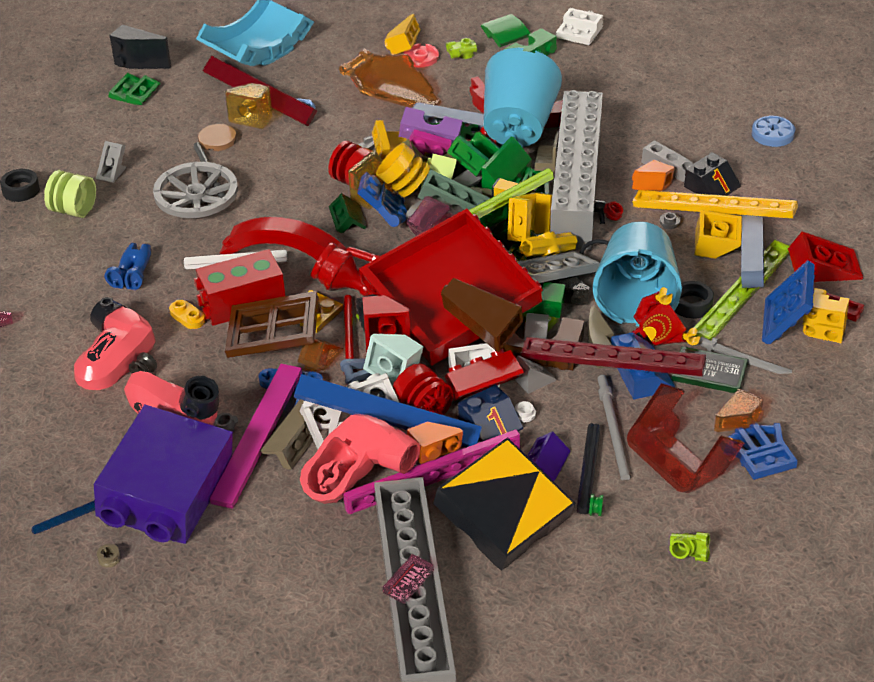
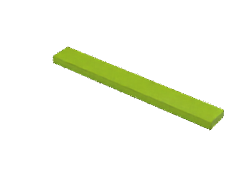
[693,240,790,341]

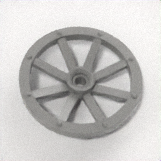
[153,162,238,218]

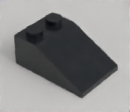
[110,25,171,69]

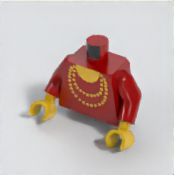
[631,287,700,346]

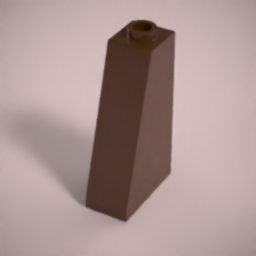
[441,278,523,352]

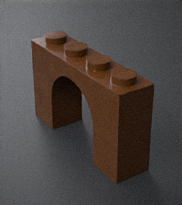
[502,317,584,371]

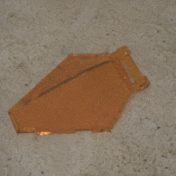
[339,49,441,108]

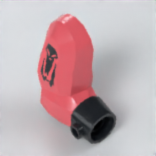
[74,297,155,390]
[124,371,219,425]

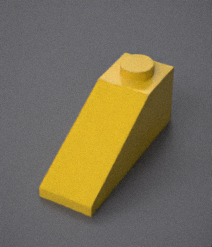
[385,14,421,55]

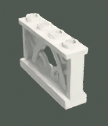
[300,373,400,449]

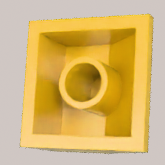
[694,210,742,259]

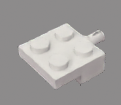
[556,8,603,45]

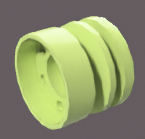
[44,170,96,218]

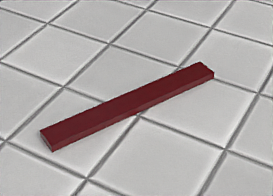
[202,56,317,126]
[521,337,706,376]

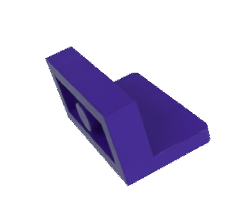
[527,431,570,481]

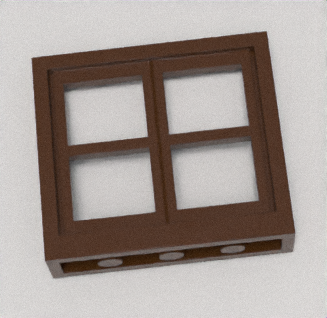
[225,291,321,358]

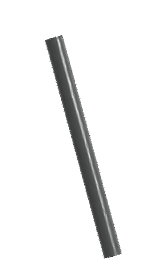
[193,142,226,198]

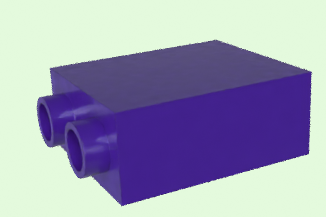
[94,404,233,544]

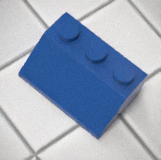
[611,332,676,400]

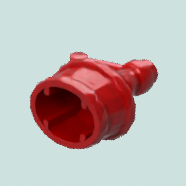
[311,243,380,296]

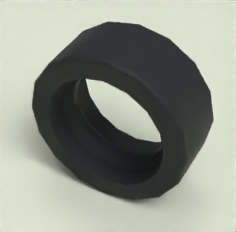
[0,168,40,202]
[674,281,714,319]

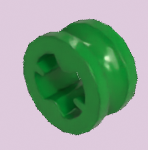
[589,494,604,517]

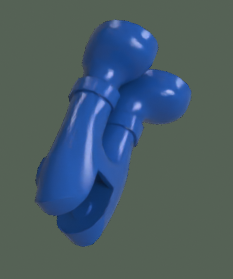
[104,243,151,290]

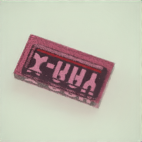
[382,554,434,604]

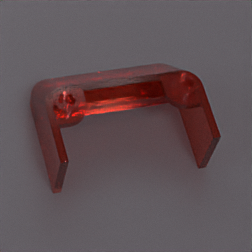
[627,383,744,493]

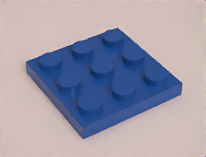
[762,260,815,344]

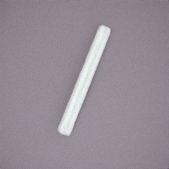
[184,250,288,269]

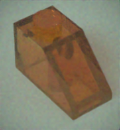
[297,339,344,372]
[714,389,764,432]

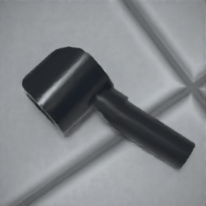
[594,200,606,224]

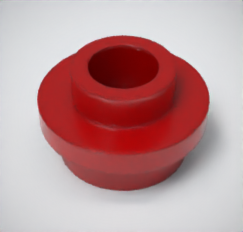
[603,201,623,221]

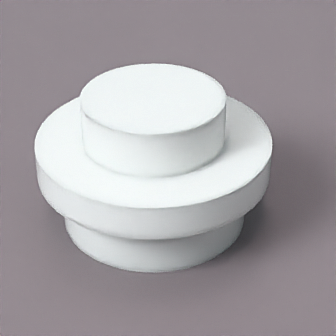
[514,401,536,422]

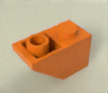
[632,160,675,191]
[407,422,463,464]

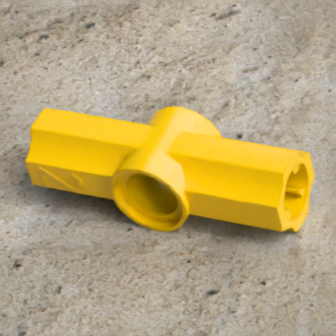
[519,231,578,257]

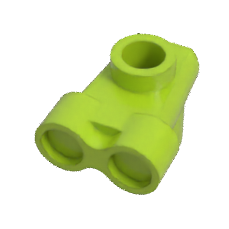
[446,38,477,59]
[670,532,710,562]

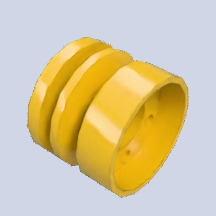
[376,143,430,197]

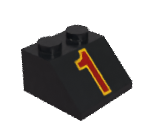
[684,152,741,196]

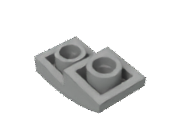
[524,313,549,341]

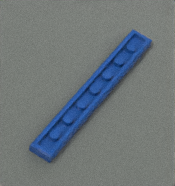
[294,374,482,448]

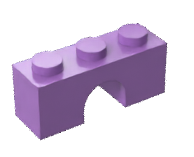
[399,107,463,145]

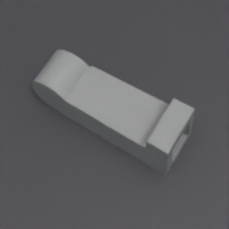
[641,140,694,182]

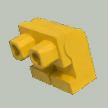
[803,288,849,343]

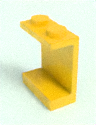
[372,120,429,163]
[507,192,552,242]

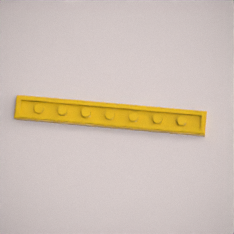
[632,190,798,219]

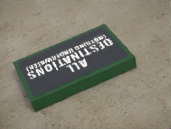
[671,346,748,394]

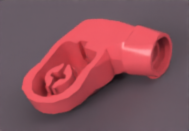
[300,413,420,504]

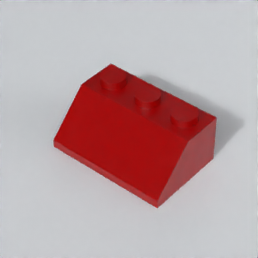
[362,295,410,354]
[445,349,524,401]

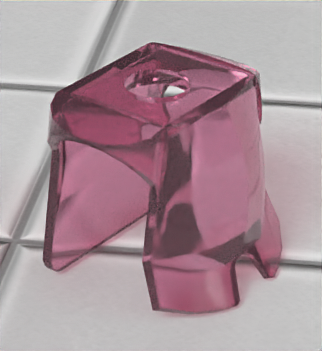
[406,196,450,236]

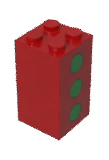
[194,249,285,326]

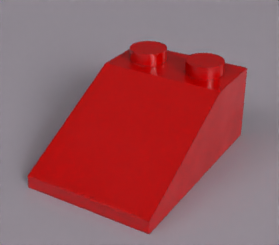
[788,231,863,282]

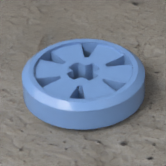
[752,116,795,147]

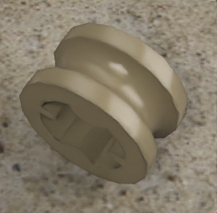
[97,544,121,568]

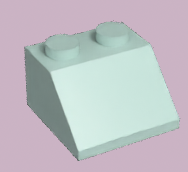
[363,334,423,387]

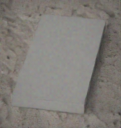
[517,251,600,283]

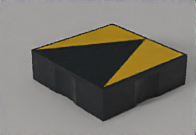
[433,437,576,571]

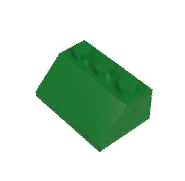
[482,136,533,189]

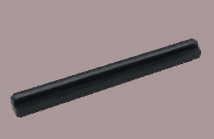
[577,423,600,515]

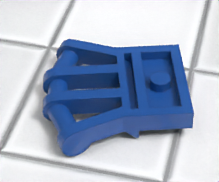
[357,172,408,227]
[718,423,798,480]

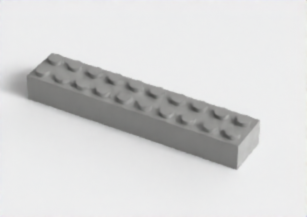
[374,477,456,682]

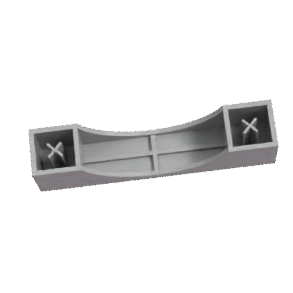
[550,90,603,250]

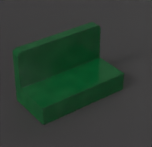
[328,193,367,233]

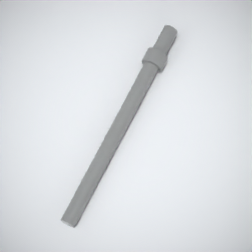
[597,375,630,480]

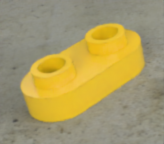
[169,300,205,329]

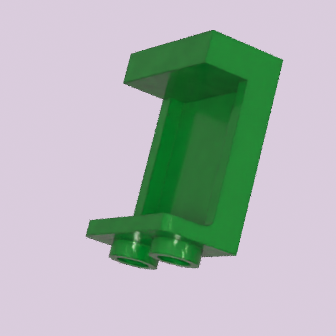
[447,131,500,177]

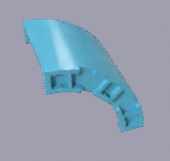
[196,0,314,66]

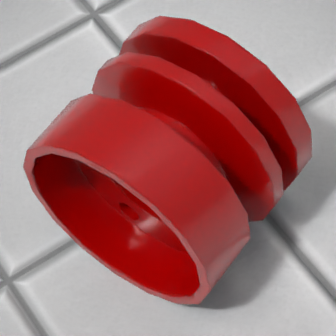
[328,140,380,190]
[393,363,453,415]

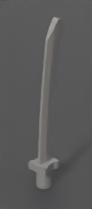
[698,337,792,374]

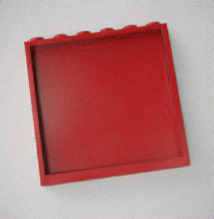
[358,208,543,366]

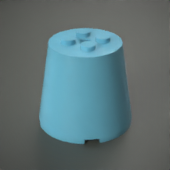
[484,48,562,147]
[593,222,682,326]

